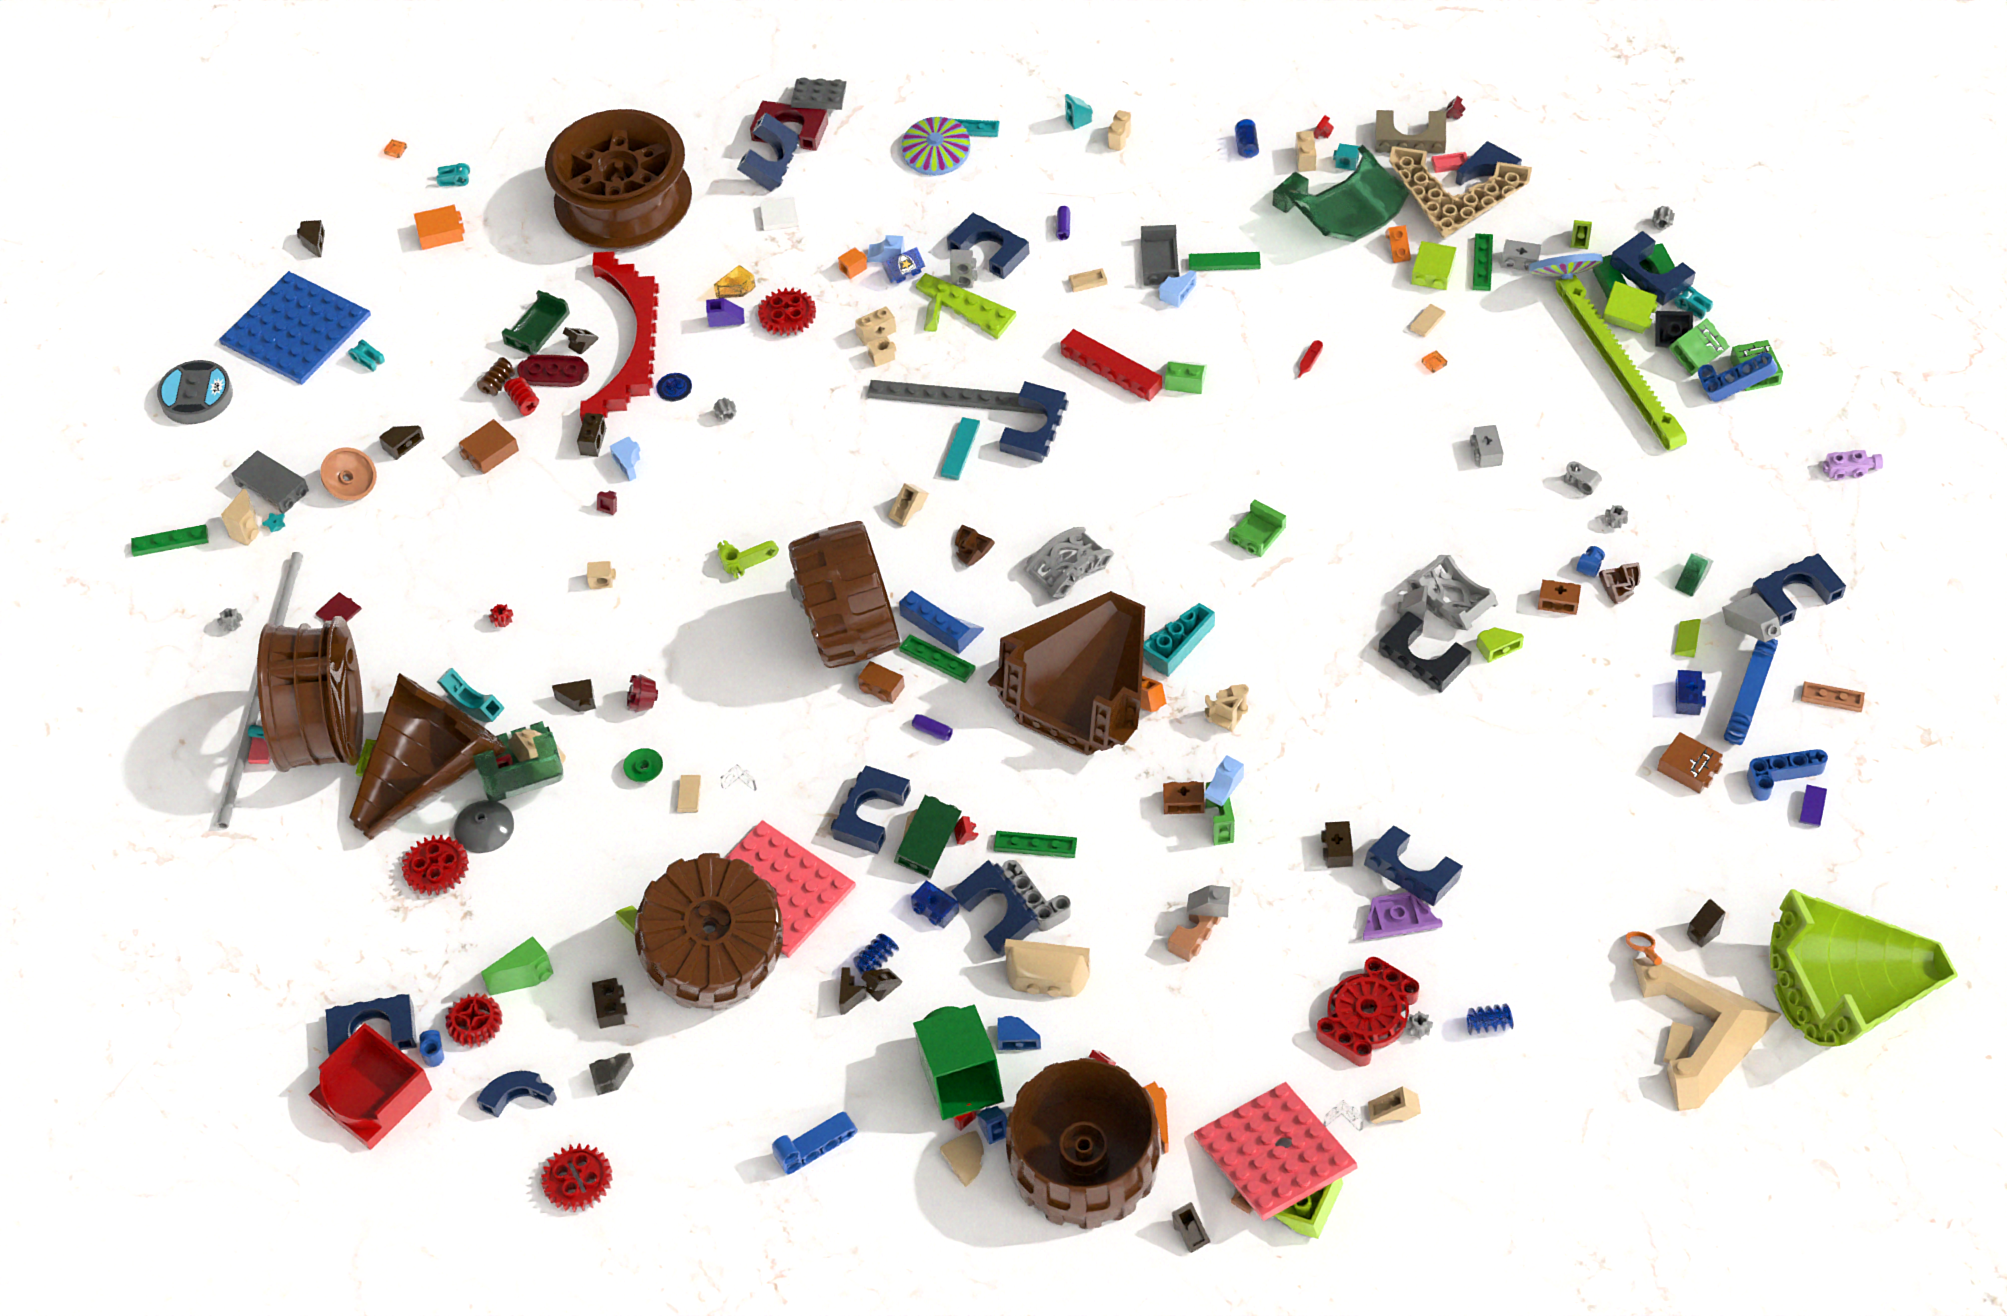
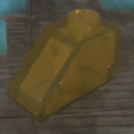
[713,265,756,298]

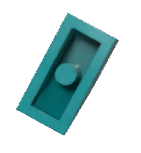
[1065,94,1093,130]

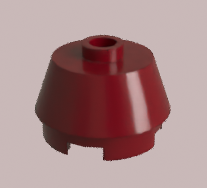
[627,674,658,713]

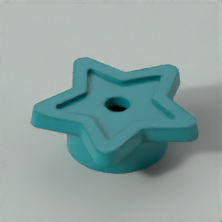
[262,513,286,533]

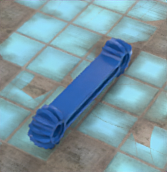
[1724,638,1778,746]

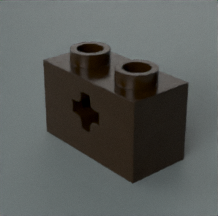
[1321,821,1354,868]

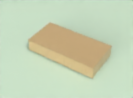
[1068,268,1108,293]
[1410,303,1446,338]
[677,775,702,812]
[1663,1022,1694,1063]

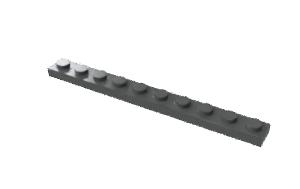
[867,380,1043,414]

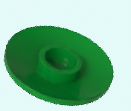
[623,748,663,783]

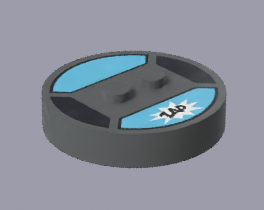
[157,360,233,424]

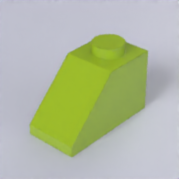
[1570,220,1592,249]
[1476,627,1524,663]

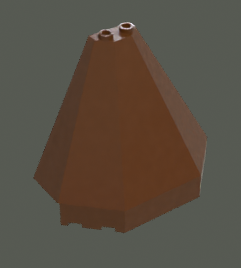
[987,591,1146,756]

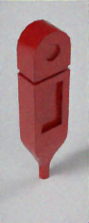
[1297,340,1323,378]

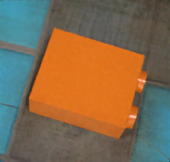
[414,204,465,250]

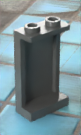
[1141,224,1179,285]
[231,450,309,514]

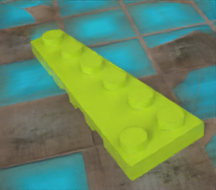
[916,273,1017,339]

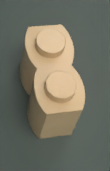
[1108,110,1131,151]

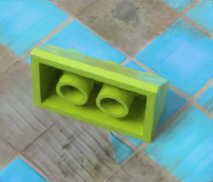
[1273,1177,1344,1239]

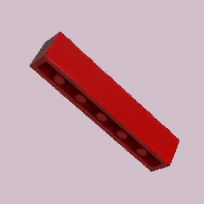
[1060,328,1162,402]

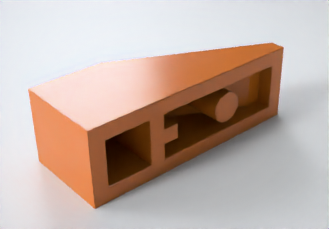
[1140,676,1167,712]
[1142,1081,1169,1154]

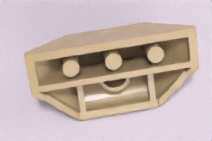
[508,729,566,780]

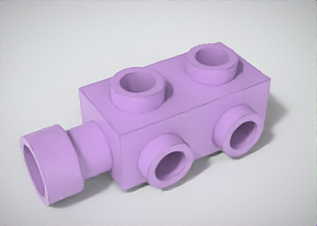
[1823,450,1883,480]

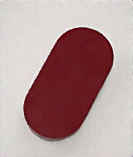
[517,354,590,387]

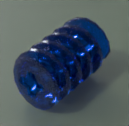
[1234,119,1259,158]
[853,933,900,975]
[1466,1003,1514,1035]

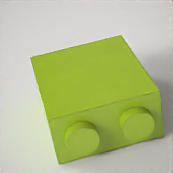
[1411,241,1457,290]
[1601,281,1658,334]

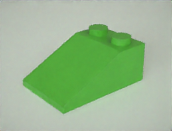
[481,936,554,996]

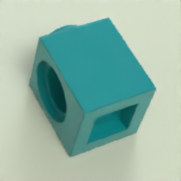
[1333,143,1360,171]

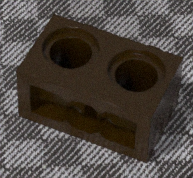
[577,413,607,457]
[592,977,628,1029]

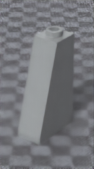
[1722,593,1782,642]

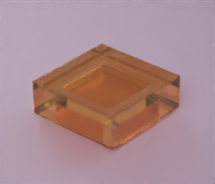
[383,139,408,159]
[1421,350,1448,373]

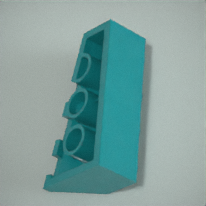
[1143,603,1215,677]

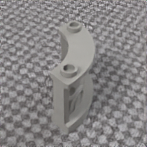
[1023,527,1115,598]
[1407,555,1499,631]

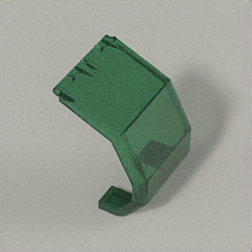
[1284,144,1409,242]
[473,721,565,802]

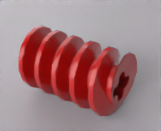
[504,377,540,416]

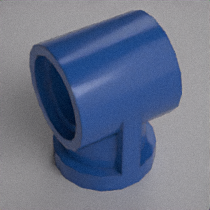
[1576,546,1605,578]
[419,1030,445,1067]

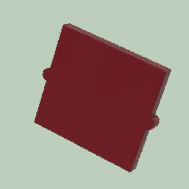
[315,592,362,622]

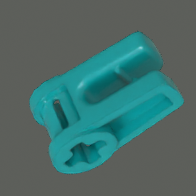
[436,163,470,186]
[1674,286,1714,319]
[348,339,385,372]

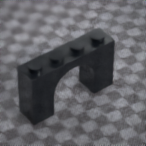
[1378,611,1472,693]

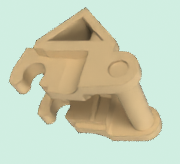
[1205,684,1249,732]

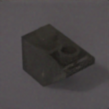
[589,1052,634,1096]

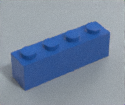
[899,590,984,654]

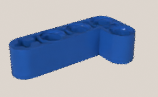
[1698,353,1778,402]
[1747,749,1828,801]
[772,1112,858,1175]

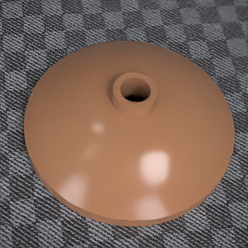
[320,447,377,501]

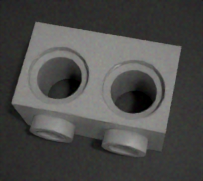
[950,249,978,288]

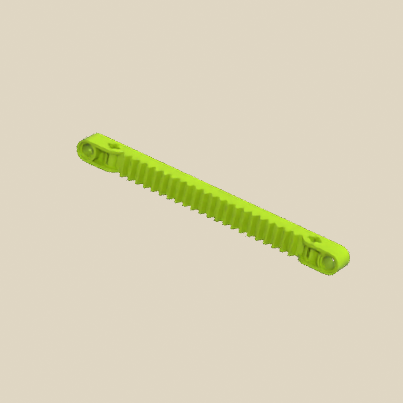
[1555,275,1687,451]

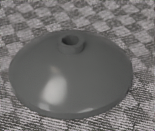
[454,800,515,853]

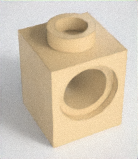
[867,335,897,367]
[587,561,616,589]

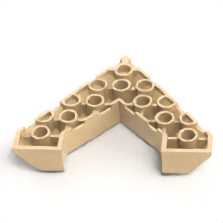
[1389,146,1533,239]
[1632,957,1781,1111]

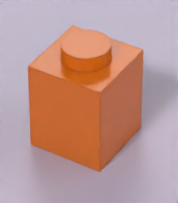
[838,247,867,279]

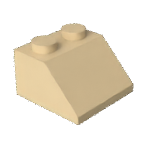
[221,488,259,546]

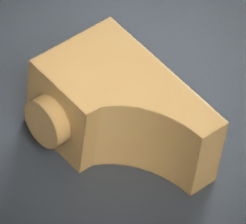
[888,483,929,526]
[1368,1086,1421,1124]

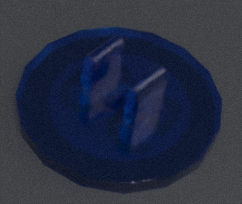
[656,372,693,402]

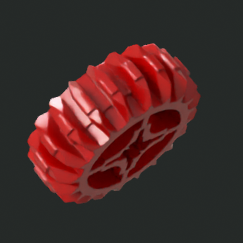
[445,992,503,1048]

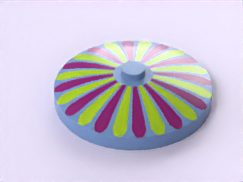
[901,116,971,176]
[1529,253,1603,280]

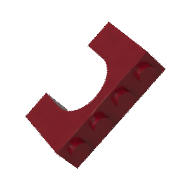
[750,100,829,151]

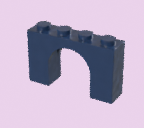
[737,113,799,192]
[947,212,1030,279]
[1610,231,1696,306]
[999,381,1069,463]
[1750,553,1846,626]
[831,765,911,854]
[1364,825,1463,907]
[951,859,1040,957]
[325,994,417,1056]

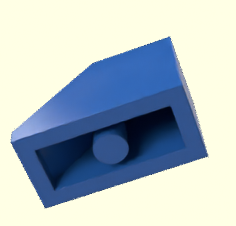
[998,1015,1041,1050]
[977,1105,1007,1145]

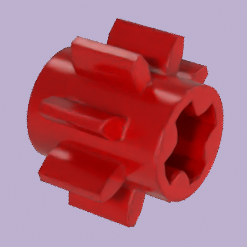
[489,604,514,628]

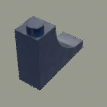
[1455,141,1522,186]

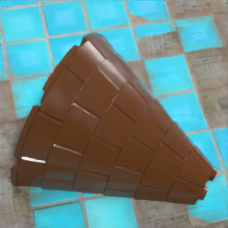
[349,673,507,840]

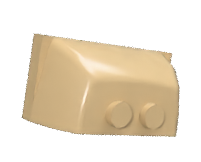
[1005,939,1091,997]

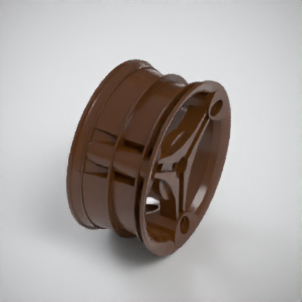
[257,616,364,773]

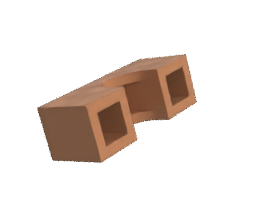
[1168,914,1222,962]

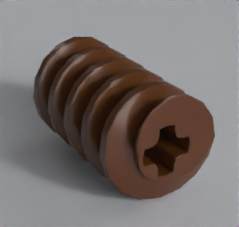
[477,357,515,396]

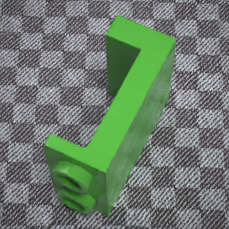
[1229,499,1287,557]
[1205,782,1235,846]

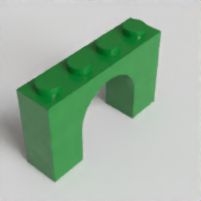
[1593,243,1675,300]

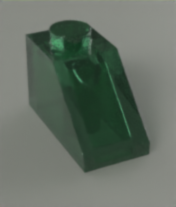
[1675,552,1714,597]

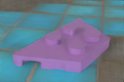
[1363,892,1443,941]

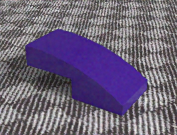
[1799,784,1827,827]

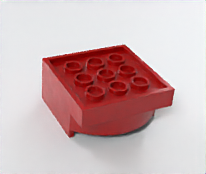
[308,1023,433,1150]

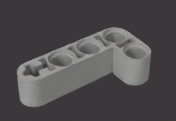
[1002,860,1071,931]

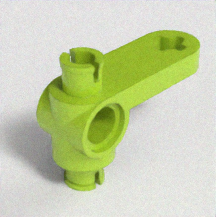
[717,540,779,578]

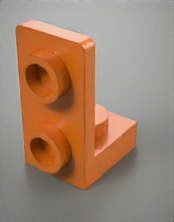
[1385,225,1411,263]

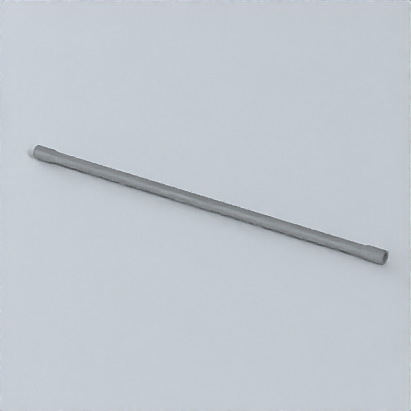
[217,552,303,829]

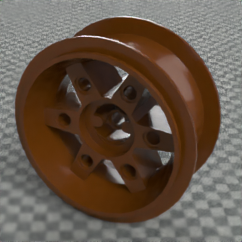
[545,109,692,249]

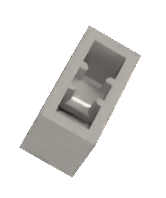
[1501,239,1541,271]
[1470,425,1504,468]

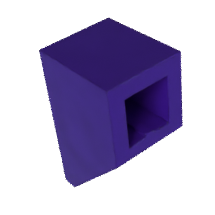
[706,298,745,328]

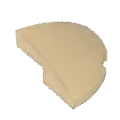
[940,1130,984,1187]

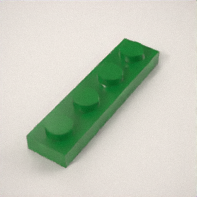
[131,524,209,557]

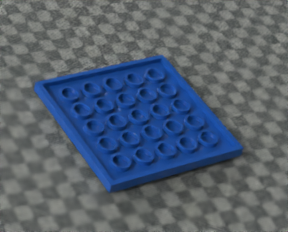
[219,271,371,385]

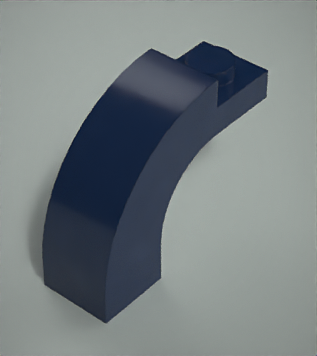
[476,1071,557,1118]

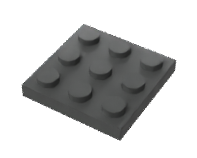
[791,77,847,110]

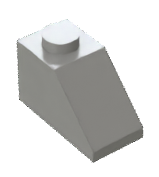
[1397,586,1429,621]
[1186,885,1231,918]

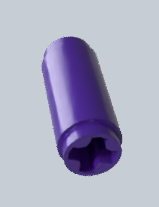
[1056,205,1071,240]
[912,714,953,741]

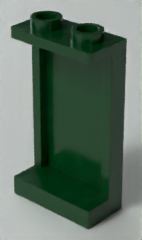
[501,290,570,355]
[894,795,962,879]

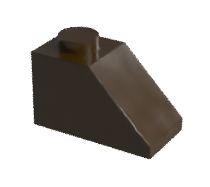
[297,220,325,258]
[379,425,425,460]
[552,679,596,712]
[1687,898,1726,948]

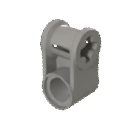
[1563,461,1602,495]

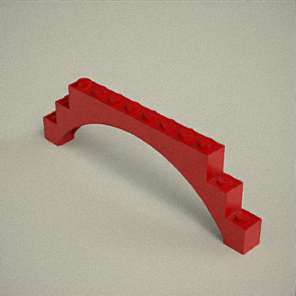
[580,251,660,423]

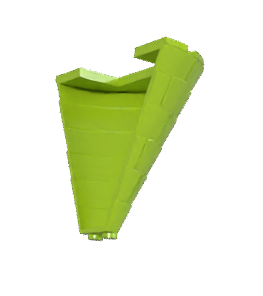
[1770,889,1958,1047]

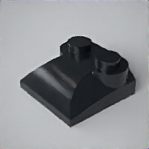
[1654,310,1693,347]

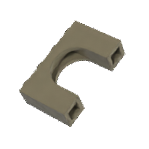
[1375,110,1447,153]

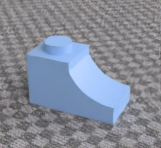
[867,235,905,263]
[1158,270,1196,308]
[609,436,641,481]
[1204,755,1244,806]

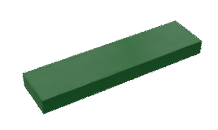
[1473,233,1493,291]
[1189,251,1261,271]
[899,634,976,683]
[994,830,1078,858]

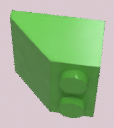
[1165,360,1207,394]

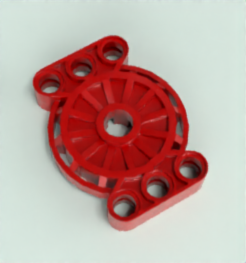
[1316,956,1420,1067]

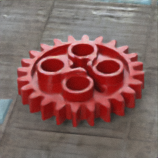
[758,287,817,336]
[402,835,469,896]
[541,1143,613,1212]

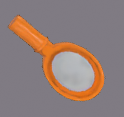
[1625,931,1662,965]

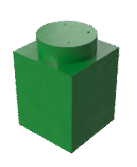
[913,1004,1005,1121]

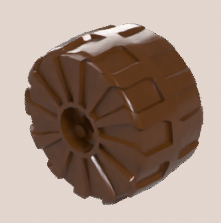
[788,521,900,668]
[634,853,784,1011]
[1006,1058,1161,1229]

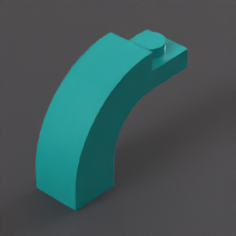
[437,668,505,722]

